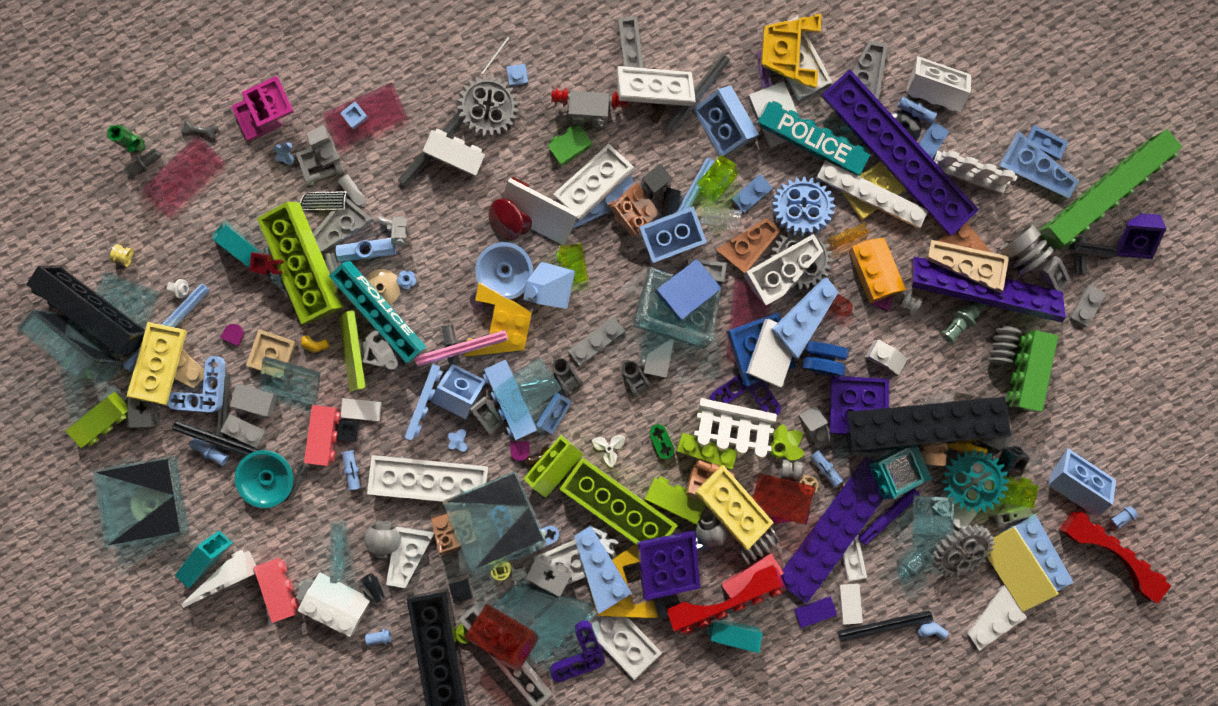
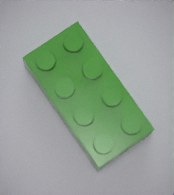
[1006,330,1059,412]

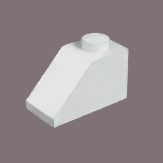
[865,340,907,376]

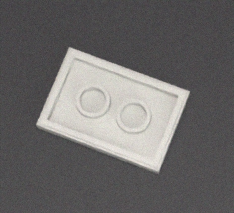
[748,81,797,148]
[746,319,793,387]

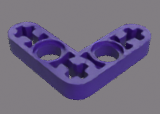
[710,374,781,415]
[550,620,605,682]

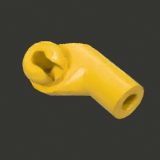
[301,335,330,353]

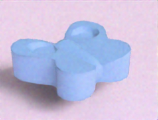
[273,142,295,165]
[448,429,467,452]

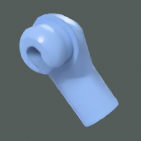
[918,622,948,640]

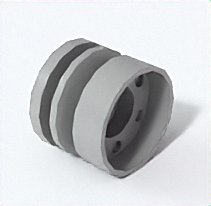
[999,224,1054,275]

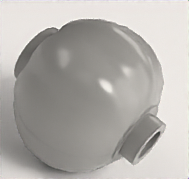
[696,512,731,547]
[364,521,401,558]

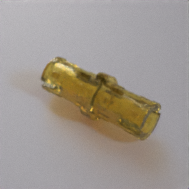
[829,222,869,248]

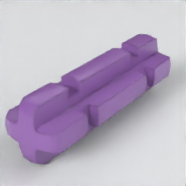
[757,51,772,88]

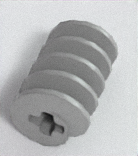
[988,325,1021,367]
[737,526,780,565]

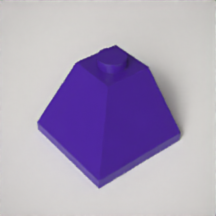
[1116,213,1167,259]

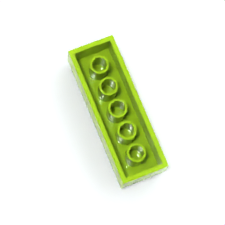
[257,202,344,324]
[560,456,678,544]

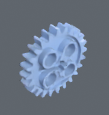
[772,177,835,237]

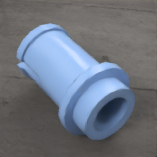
[1111,506,1138,529]
[365,629,392,646]

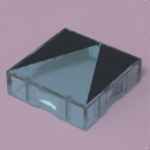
[17,309,125,381]
[92,456,190,548]
[442,471,546,578]

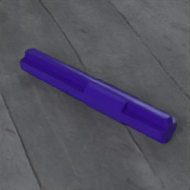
[858,488,920,545]

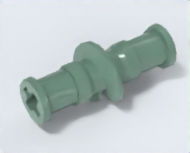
[940,301,989,345]

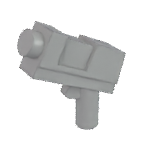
[377,216,407,247]

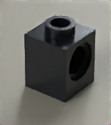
[996,446,1030,478]

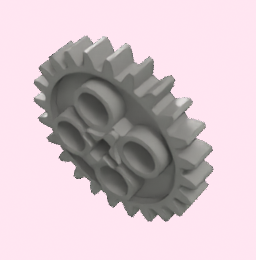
[457,75,519,137]
[770,230,833,290]
[932,524,995,577]

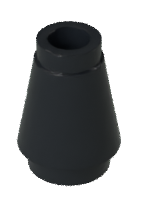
[662,187,682,215]
[359,573,385,603]

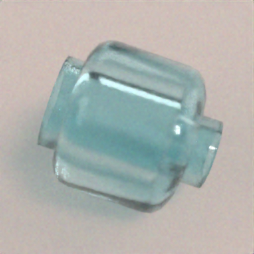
[897,550,926,579]

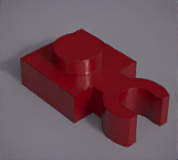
[249,252,284,275]

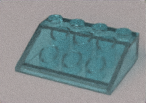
[633,267,721,349]

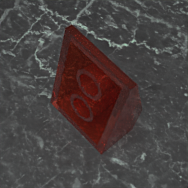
[465,604,540,672]

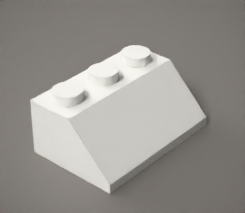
[906,56,971,112]
[297,573,371,637]

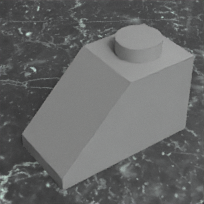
[640,339,674,378]

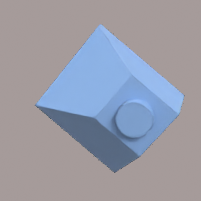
[524,262,575,309]

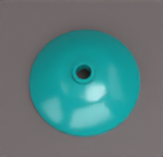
[235,450,294,508]

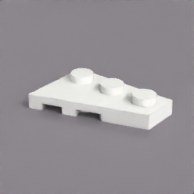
[386,527,435,588]
[967,585,1027,651]

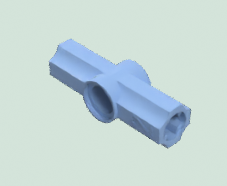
[336,238,396,262]

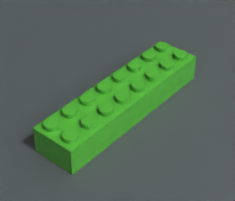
[1039,129,1183,249]

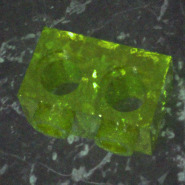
[697,155,739,203]
[991,476,1039,508]

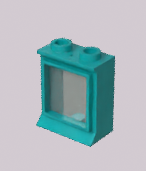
[869,447,932,499]

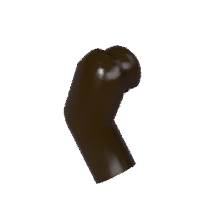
[650,103,666,124]
[525,446,549,468]

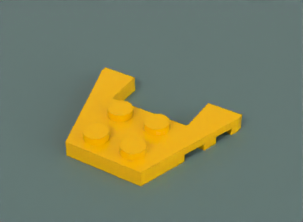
[761,14,822,89]
[464,283,532,357]
[586,544,658,618]

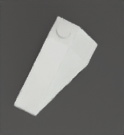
[743,234,823,306]
[181,550,256,608]

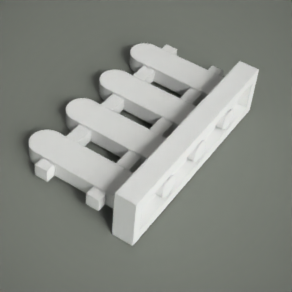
[934,151,1017,194]
[694,398,777,459]

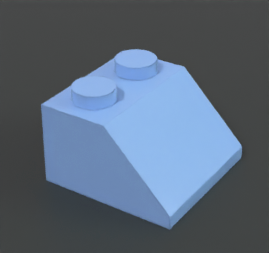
[432,364,486,419]

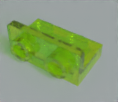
[556,243,589,283]

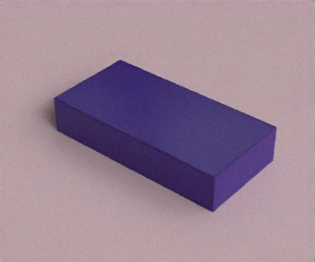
[794,596,837,628]

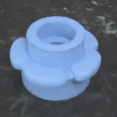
[397,270,416,289]

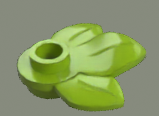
[770,424,805,460]

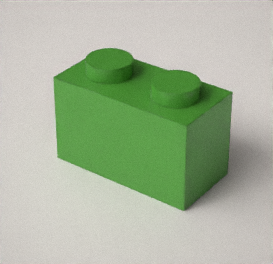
[548,124,593,167]

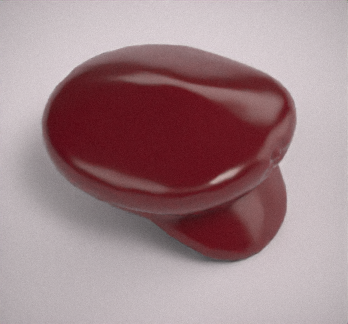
[488,198,532,241]

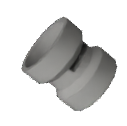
[779,459,802,481]

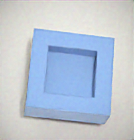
[506,64,528,86]
[341,102,368,130]

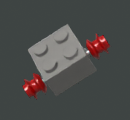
[551,87,628,128]

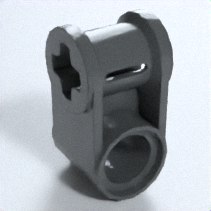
[552,358,583,395]
[621,360,652,398]

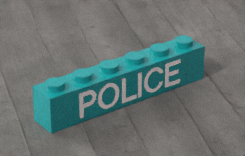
[755,101,870,176]
[329,261,427,363]

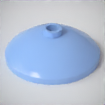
[475,242,533,299]

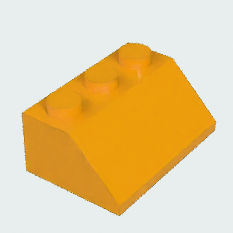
[849,238,906,304]

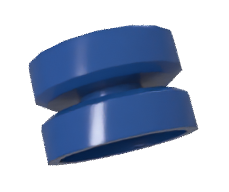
[802,341,850,377]

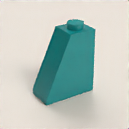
[212,220,263,267]
[175,530,233,588]
[707,619,763,653]

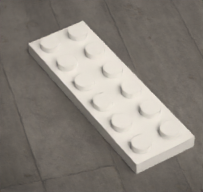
[367,455,488,505]

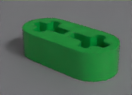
[649,424,674,459]

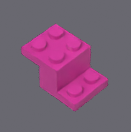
[231,76,294,142]

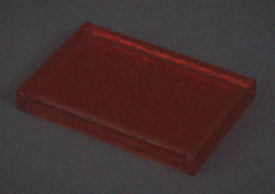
[753,473,816,525]

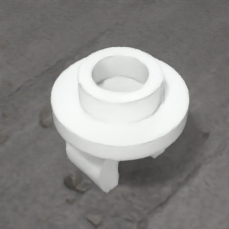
[166,279,189,298]

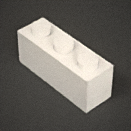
[422,129,485,176]

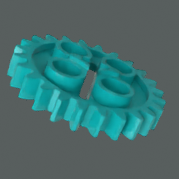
[943,449,1009,513]

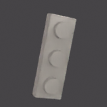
[618,16,644,68]
[568,316,625,366]

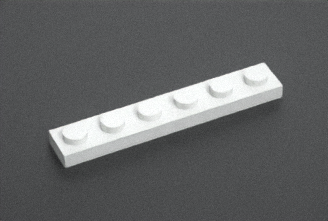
[816,160,928,229]

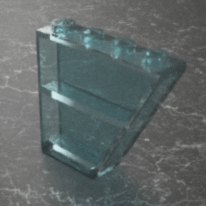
[488,582,594,664]

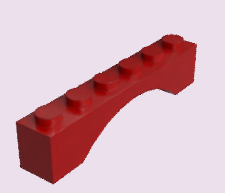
[1058,511,1171,604]
[667,564,786,635]

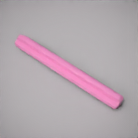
[415,331,508,366]

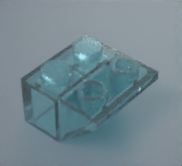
[912,495,954,540]

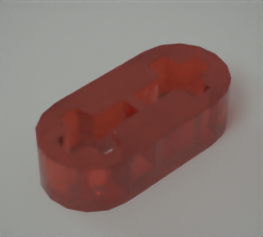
[829,294,853,317]

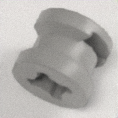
[900,290,923,314]

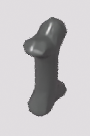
[181,120,219,141]

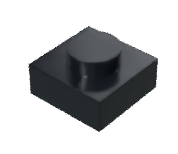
[337,420,360,442]
[449,579,473,603]

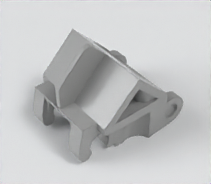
[360,331,403,371]

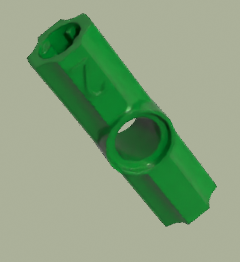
[107,124,145,154]

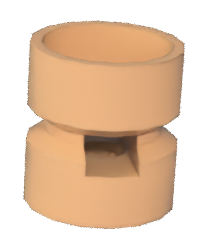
[921,444,947,466]

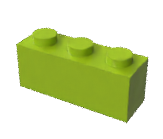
[65,392,128,448]
[676,432,737,469]
[523,435,583,498]
[644,476,706,524]

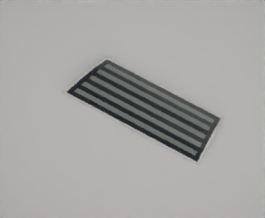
[300,192,346,210]

